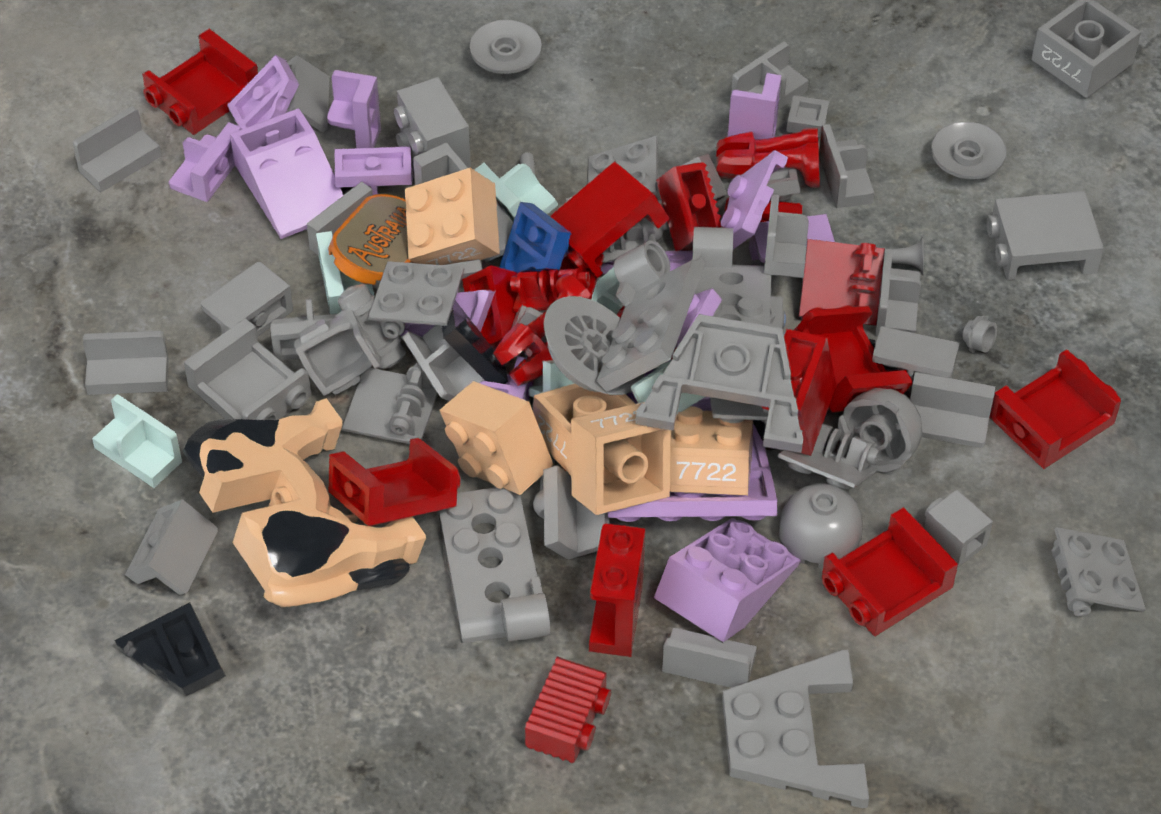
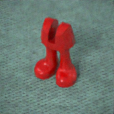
[716,127,820,188]
[493,274,592,386]

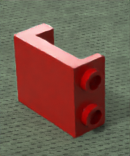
[142,28,258,135]
[550,161,670,279]
[794,305,913,412]
[762,329,836,456]
[989,349,1121,469]
[328,438,461,526]
[821,507,958,637]
[589,523,646,657]

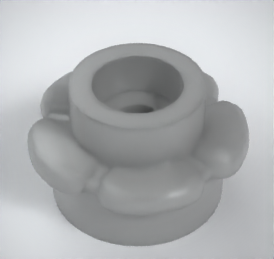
[963,315,997,353]

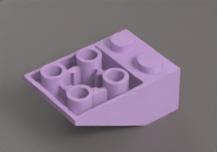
[230,108,343,239]
[654,518,801,642]

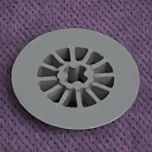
[544,296,645,395]

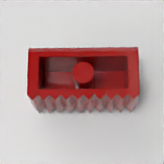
[656,162,722,251]
[525,657,611,763]

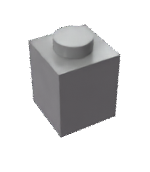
[924,490,993,567]

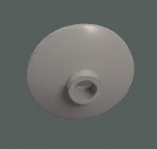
[470,20,542,74]
[931,122,1007,179]

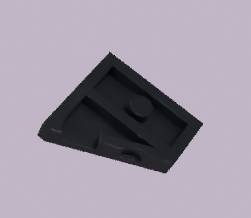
[442,300,508,384]
[115,602,226,696]

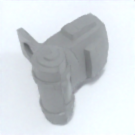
[294,284,406,396]

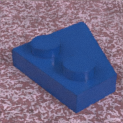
[499,202,571,272]

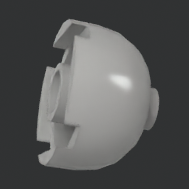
[838,388,922,472]
[779,483,862,568]

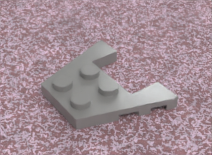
[635,314,803,453]
[722,650,869,808]

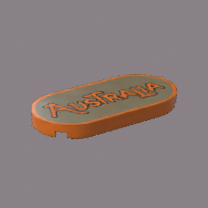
[328,194,413,285]

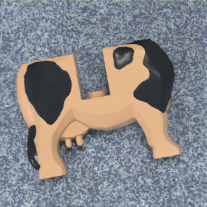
[183,398,426,607]

